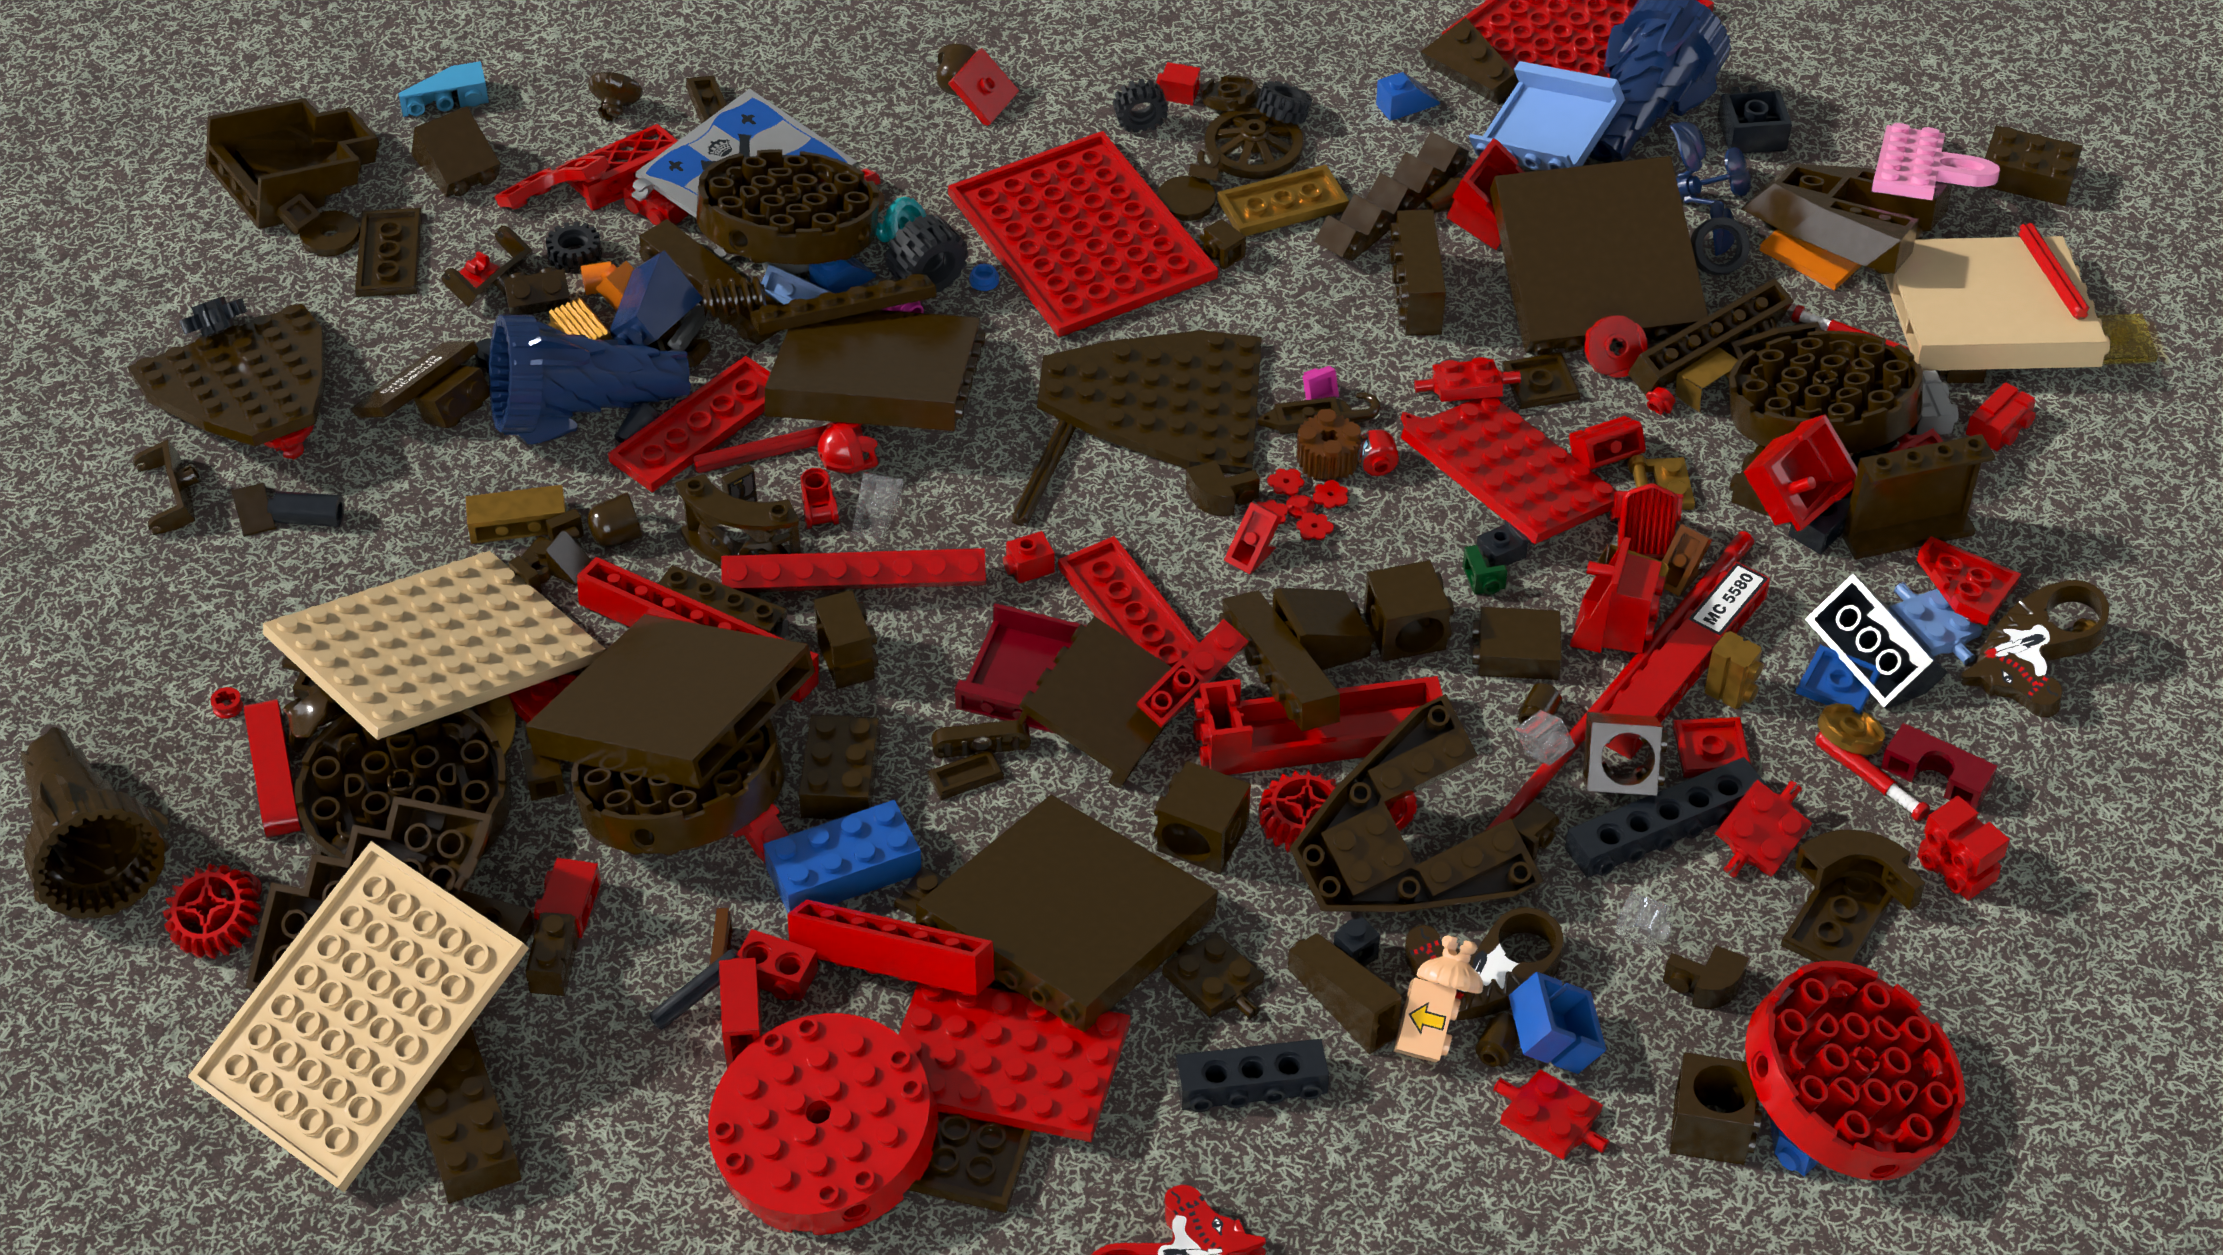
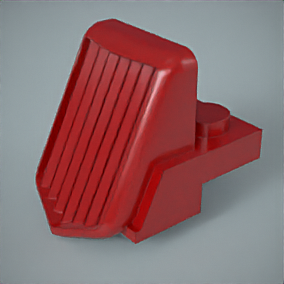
[1610,483,1683,560]

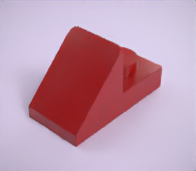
[1224,502,1282,575]

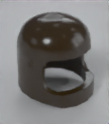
[936,44,976,96]
[588,492,642,548]

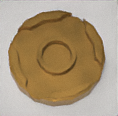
[1818,703,1885,755]

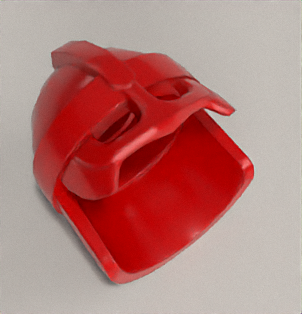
[817,422,879,475]

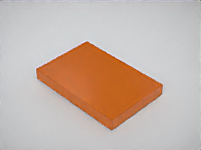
[1759,229,1862,291]

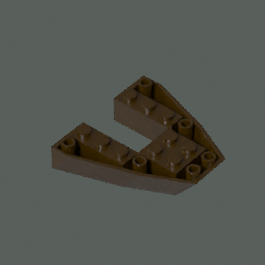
[1741,163,1953,274]
[1289,694,1544,912]

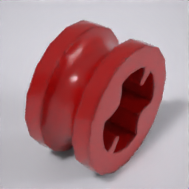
[210,687,243,719]

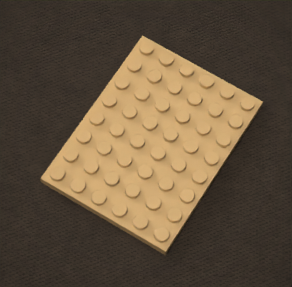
[263,551,606,740]
[188,841,529,1192]

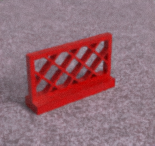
[556,124,679,211]

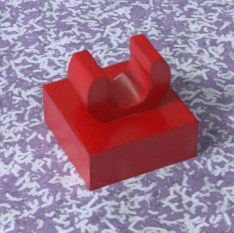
[459,251,500,288]

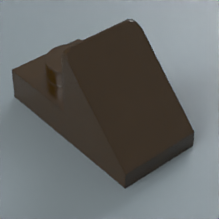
[521,531,592,586]

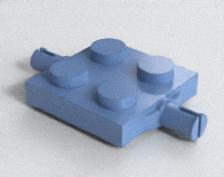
[1890,582,1983,665]

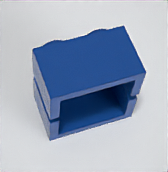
[1509,972,1607,1074]

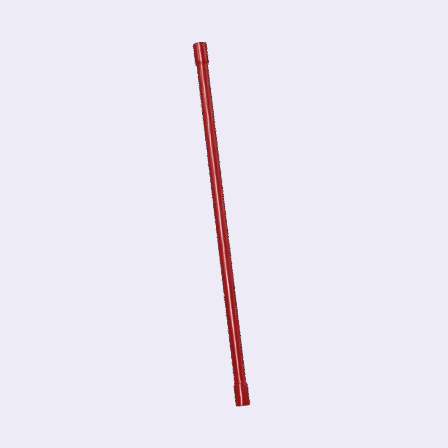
[1485,531,1754,831]

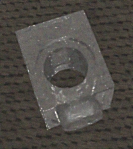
[1514,710,1575,766]
[1615,892,1673,951]

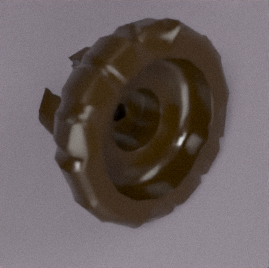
[588,72,643,121]

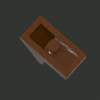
[1662,524,1713,597]

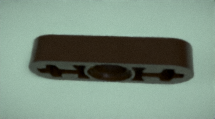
[931,720,1031,758]

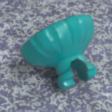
[876,197,926,242]

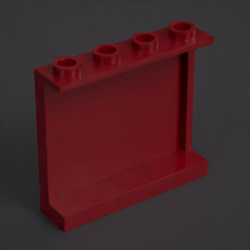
[955,603,1087,734]

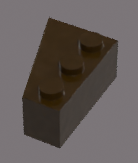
[1421,17,1519,105]

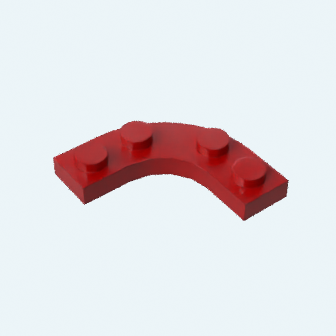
[494,156,610,210]

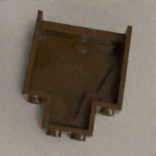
[206,98,379,229]

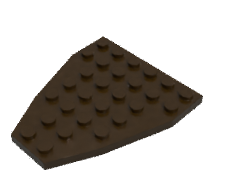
[127,304,325,447]
[1037,330,1262,474]

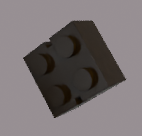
[813,590,879,689]

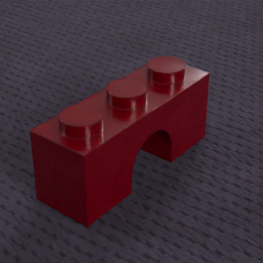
[1881,723,1998,810]

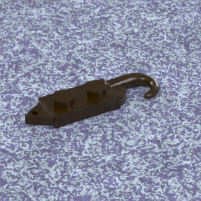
[1258,392,1381,435]

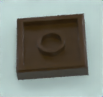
[1502,352,1580,409]

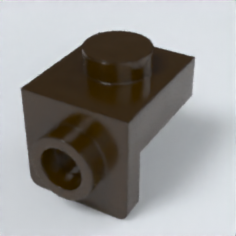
[657,324,711,368]

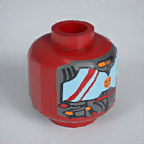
[1358,430,1399,476]

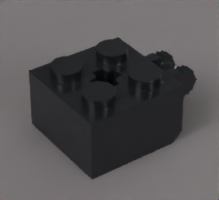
[1717,85,1792,154]

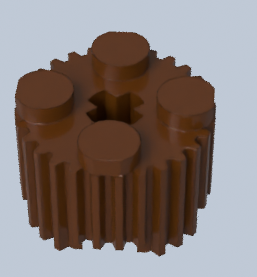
[1296,409,1361,480]

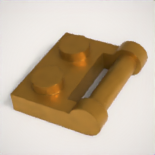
[1627,455,1695,510]

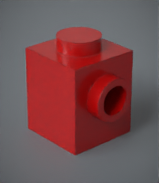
[1156,62,1201,106]
[1003,531,1055,584]

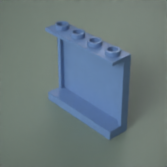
[1469,61,1625,170]

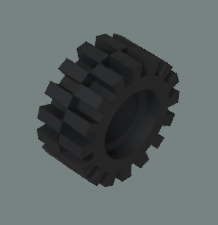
[1113,79,1169,133]
[1256,81,1313,124]
[546,221,602,273]

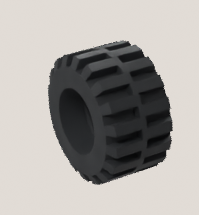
[885,214,969,293]

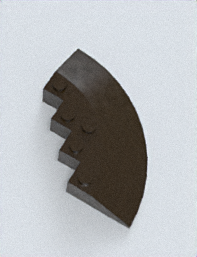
[245,796,495,989]

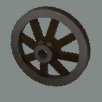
[1205,107,1303,179]

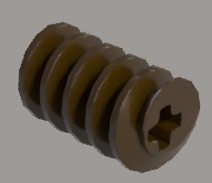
[702,276,766,318]

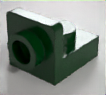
[1462,545,1508,595]

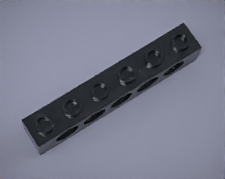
[1565,757,1767,878]

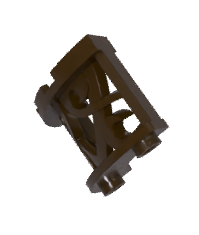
[675,474,801,569]

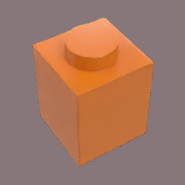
[595,260,634,312]

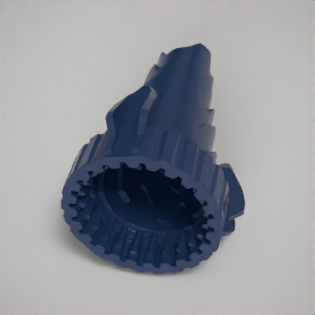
[1588,0,1731,162]
[489,315,691,445]

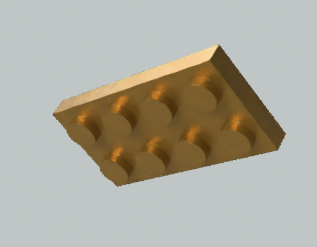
[1217,165,1349,236]

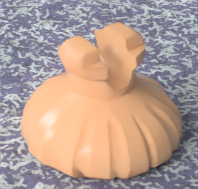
[1417,935,1483,994]

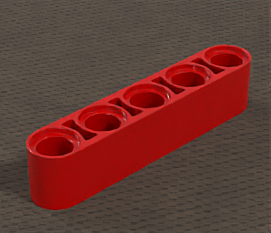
[244,699,301,838]

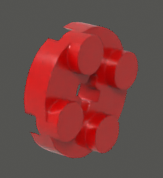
[1585,315,1648,378]

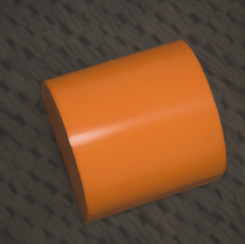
[580,261,611,295]

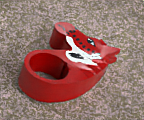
[1091,1184,1266,1255]

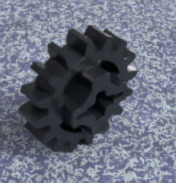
[179,296,248,336]

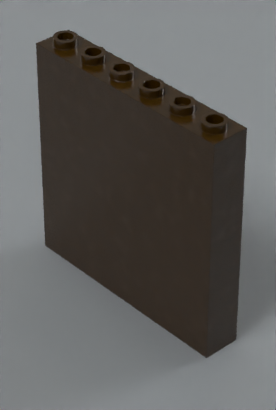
[1490,156,1708,356]
[764,310,985,431]
[525,614,815,789]
[916,794,1218,1032]

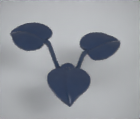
[1669,122,1751,256]

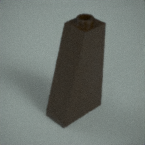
[1288,933,1402,1054]

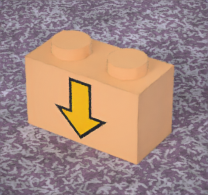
[1393,978,1461,1063]

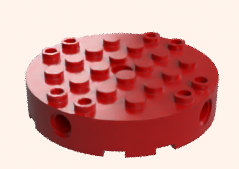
[1745,961,1965,1181]
[708,1013,938,1235]

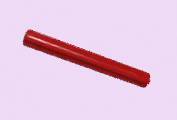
[2018,223,2090,319]
[693,424,827,473]

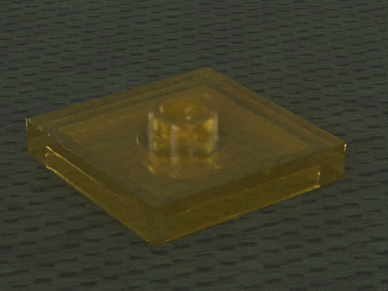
[2096,314,2158,365]

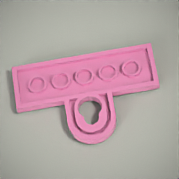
[1872,123,2000,200]

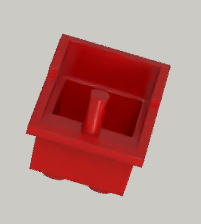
[1446,138,1525,250]
[1744,414,1858,531]
[1570,537,1666,654]

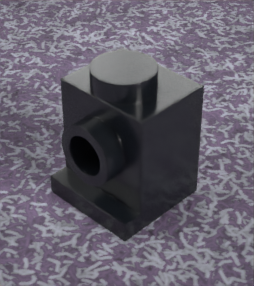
[1477,520,1529,567]
[1333,916,1380,967]

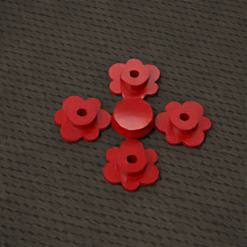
[1256,468,1348,540]

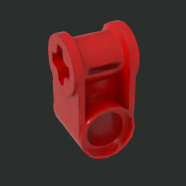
[801,468,839,529]

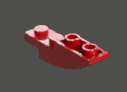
[1136,619,1248,728]

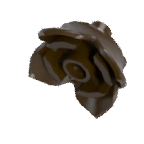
[283,684,347,753]

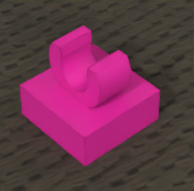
[1302,366,1339,400]

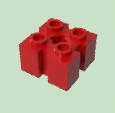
[1917,795,2010,900]

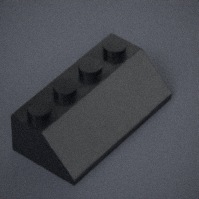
[1805,574,1949,709]

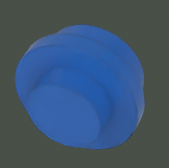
[969,264,999,291]

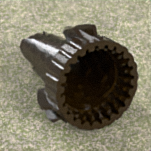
[20,727,170,919]

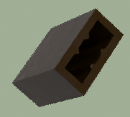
[1472,607,1562,680]

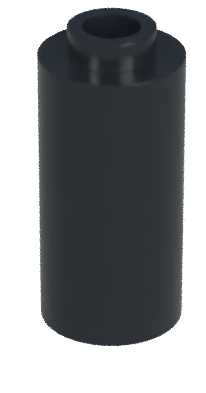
[267,491,344,527]

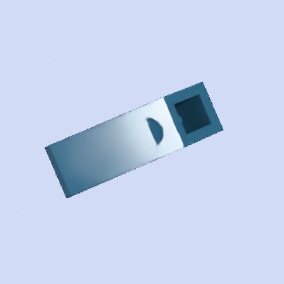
[398,61,489,117]

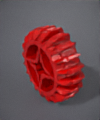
[1258,770,1337,853]
[162,863,262,959]

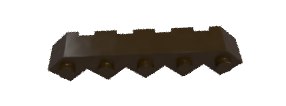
[1314,131,1470,261]

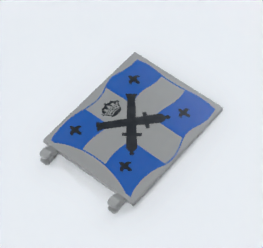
[632,89,857,259]

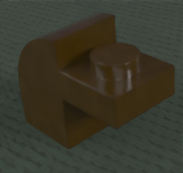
[1186,461,1260,516]
[1663,945,1750,1009]

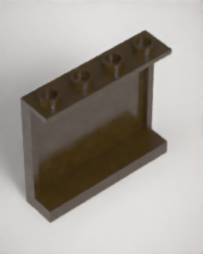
[1842,434,1996,560]
[1018,616,1172,788]

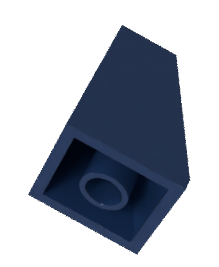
[609,250,703,346]

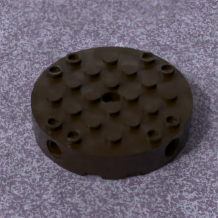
[696,149,879,265]
[1729,331,1923,454]
[295,708,512,860]
[571,718,785,855]

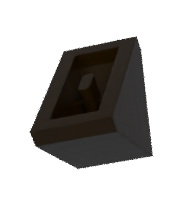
[231,483,276,537]

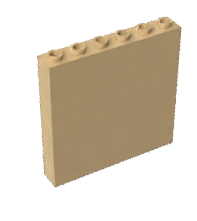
[1883,236,2110,371]

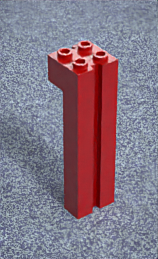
[1193,676,1443,775]

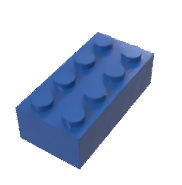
[763,800,922,913]

